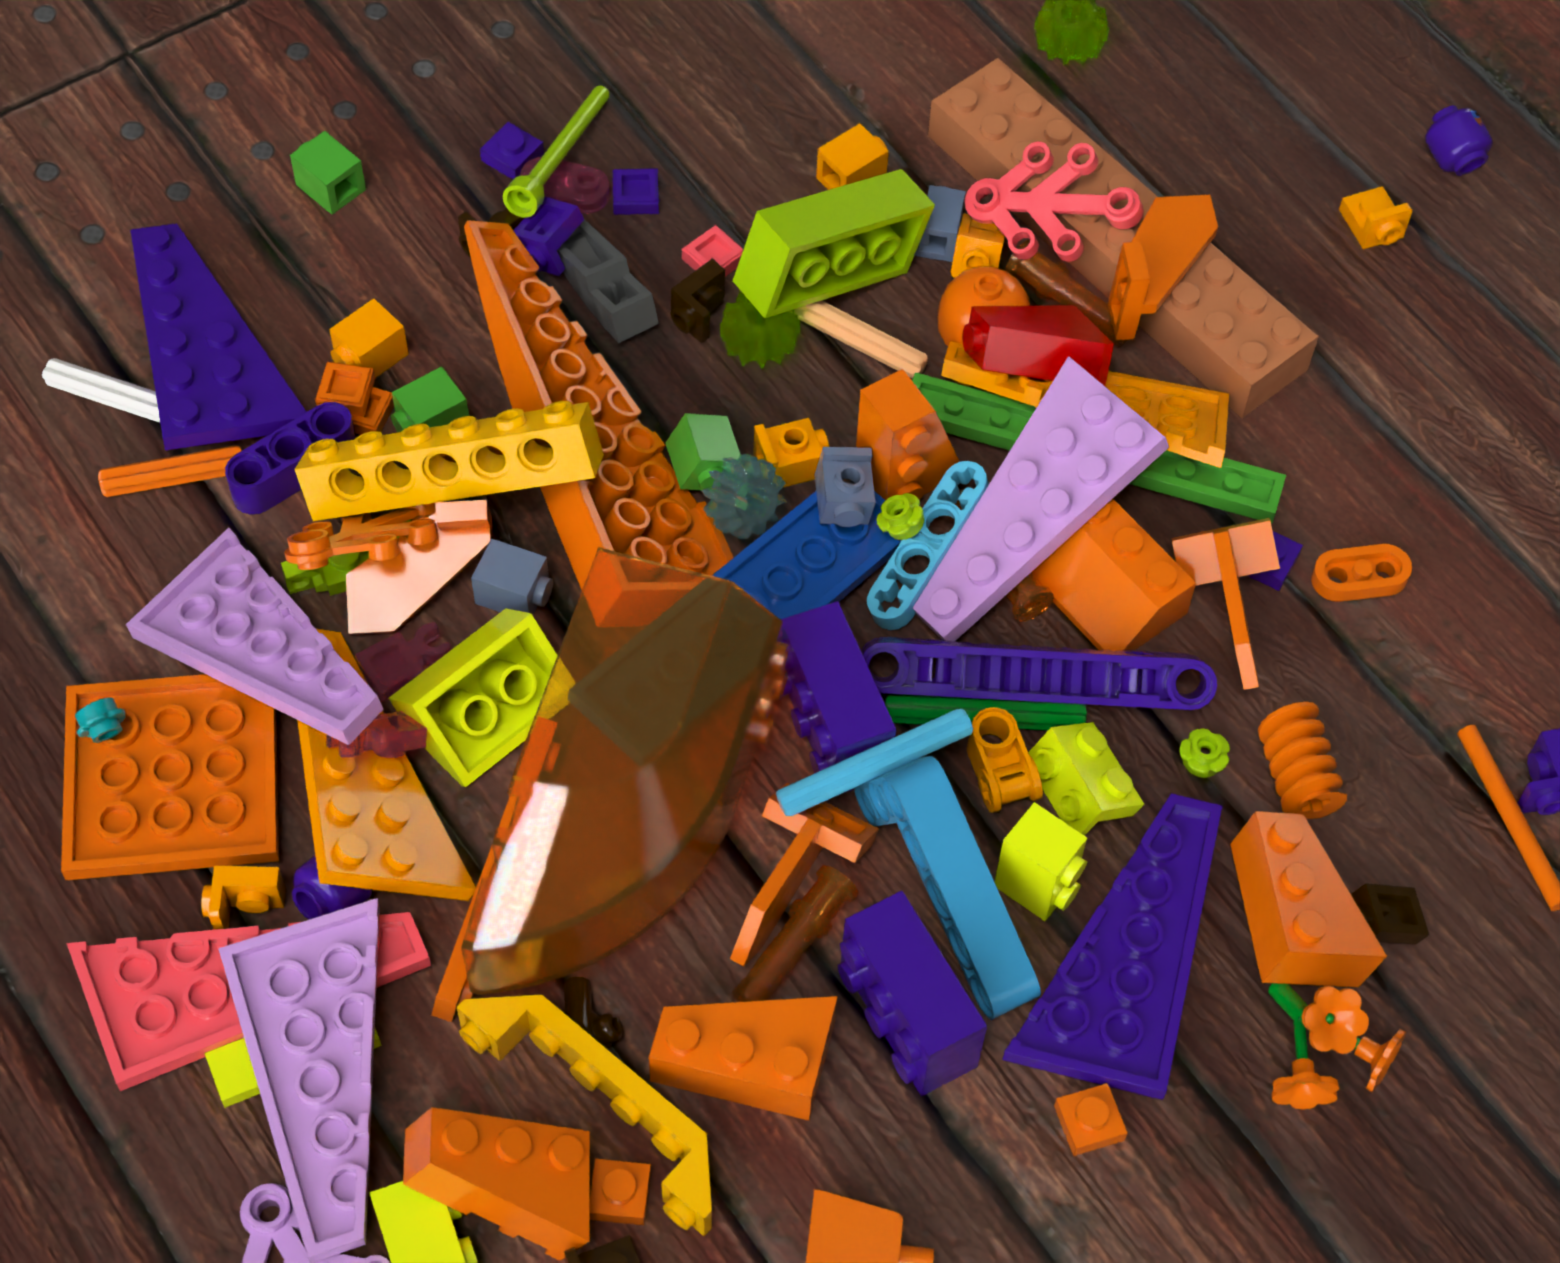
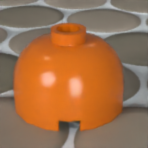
[937,266,1030,346]

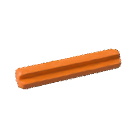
[98,445,242,497]

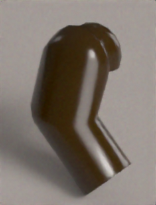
[564,977,623,1049]

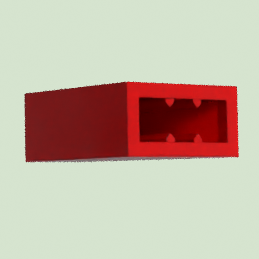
[962,305,1114,386]

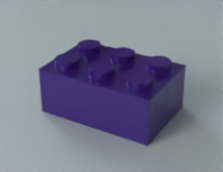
[773,601,896,794]
[837,891,987,1097]

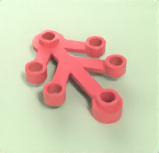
[965,142,1144,262]

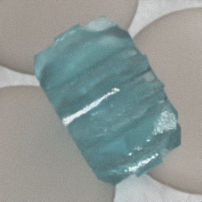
[701,454,787,539]

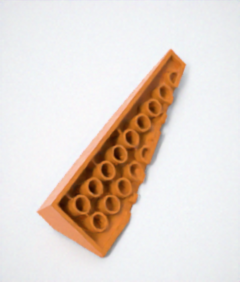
[464,220,734,630]

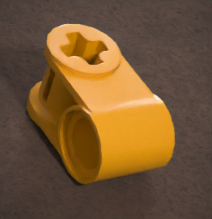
[967,707,1043,813]

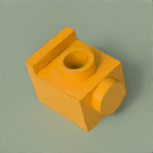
[753,418,829,491]

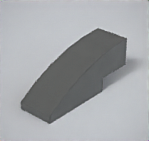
[557,219,659,343]

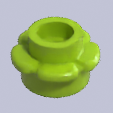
[877,493,924,540]
[1179,728,1230,778]

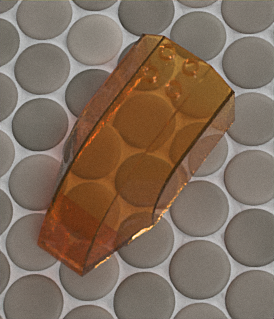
[461,547,789,995]

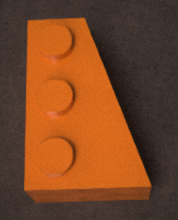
[856,369,960,500]
[1230,811,1387,987]
[649,996,838,1121]

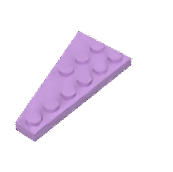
[913,356,1169,642]
[126,528,384,745]
[218,898,380,1263]

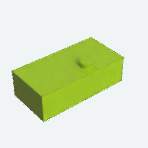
[733,169,935,318]

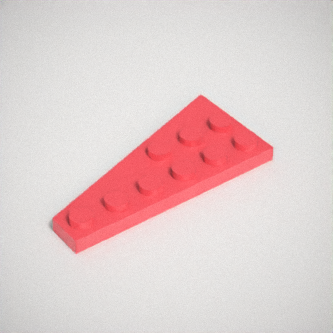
[66,912,431,1091]

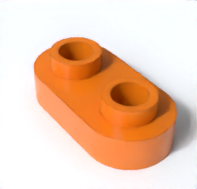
[1311,544,1412,602]

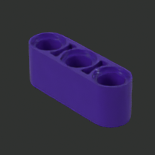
[225,402,356,515]

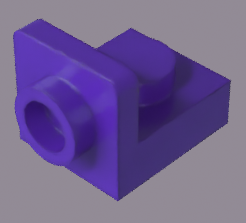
[514,196,584,276]
[1518,728,1560,815]

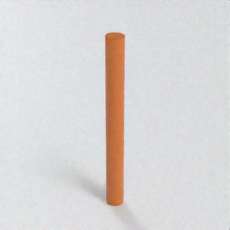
[1457,725,1560,911]

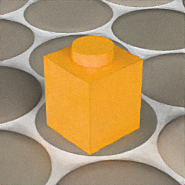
[816,123,889,190]
[329,298,409,378]

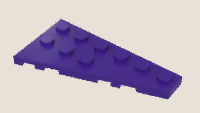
[130,223,306,451]
[1002,794,1222,1100]

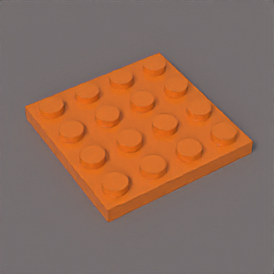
[61,674,279,880]

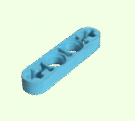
[867,461,989,630]

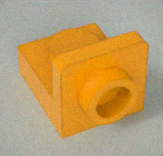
[1339,186,1413,249]
[950,213,1005,278]
[201,866,286,930]

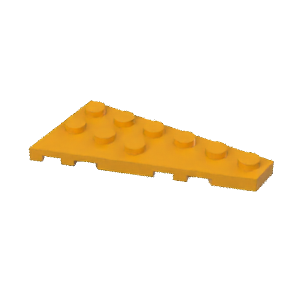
[941,341,1229,468]
[297,628,476,901]

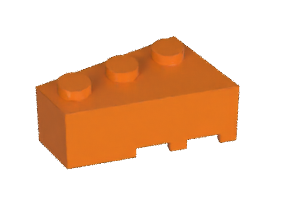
[403,1107,590,1261]

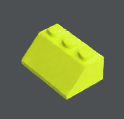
[388,608,576,787]

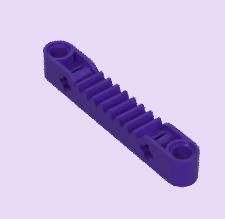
[861,637,1217,710]

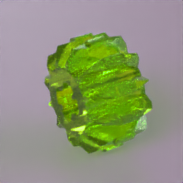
[1034,0,1109,66]
[720,292,800,369]

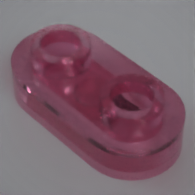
[520,157,610,214]

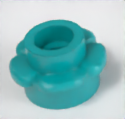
[75,698,126,743]

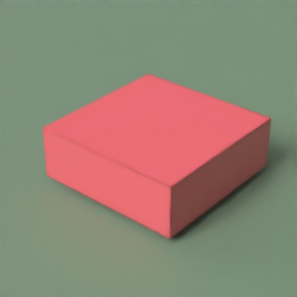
[682,225,743,277]

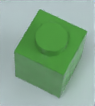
[290,131,366,215]
[391,366,469,432]
[665,413,743,492]

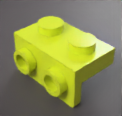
[1028,722,1144,836]

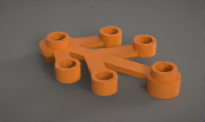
[284,501,444,570]

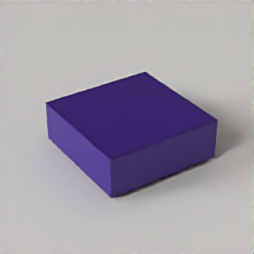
[613,168,659,215]

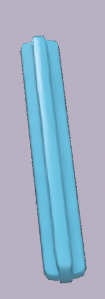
[776,709,973,816]

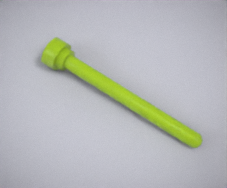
[503,86,609,218]

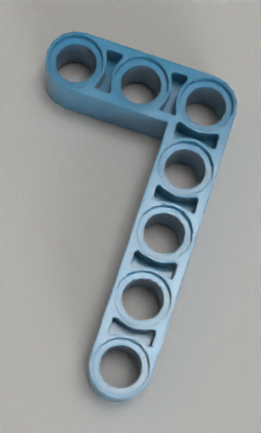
[854,756,1041,1020]

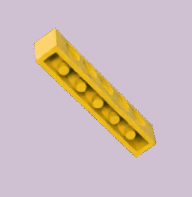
[294,401,604,521]

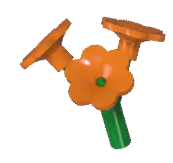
[1268,983,1407,1110]

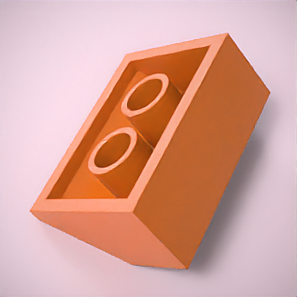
[1028,499,1196,651]

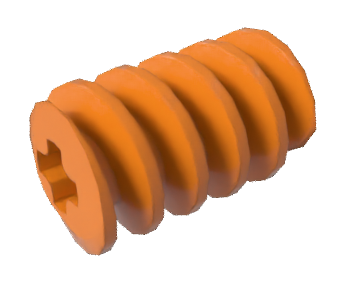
[1258,701,1347,820]

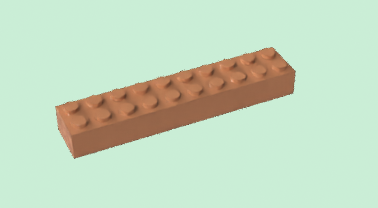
[928,58,1319,418]

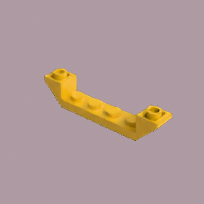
[456,995,712,1236]

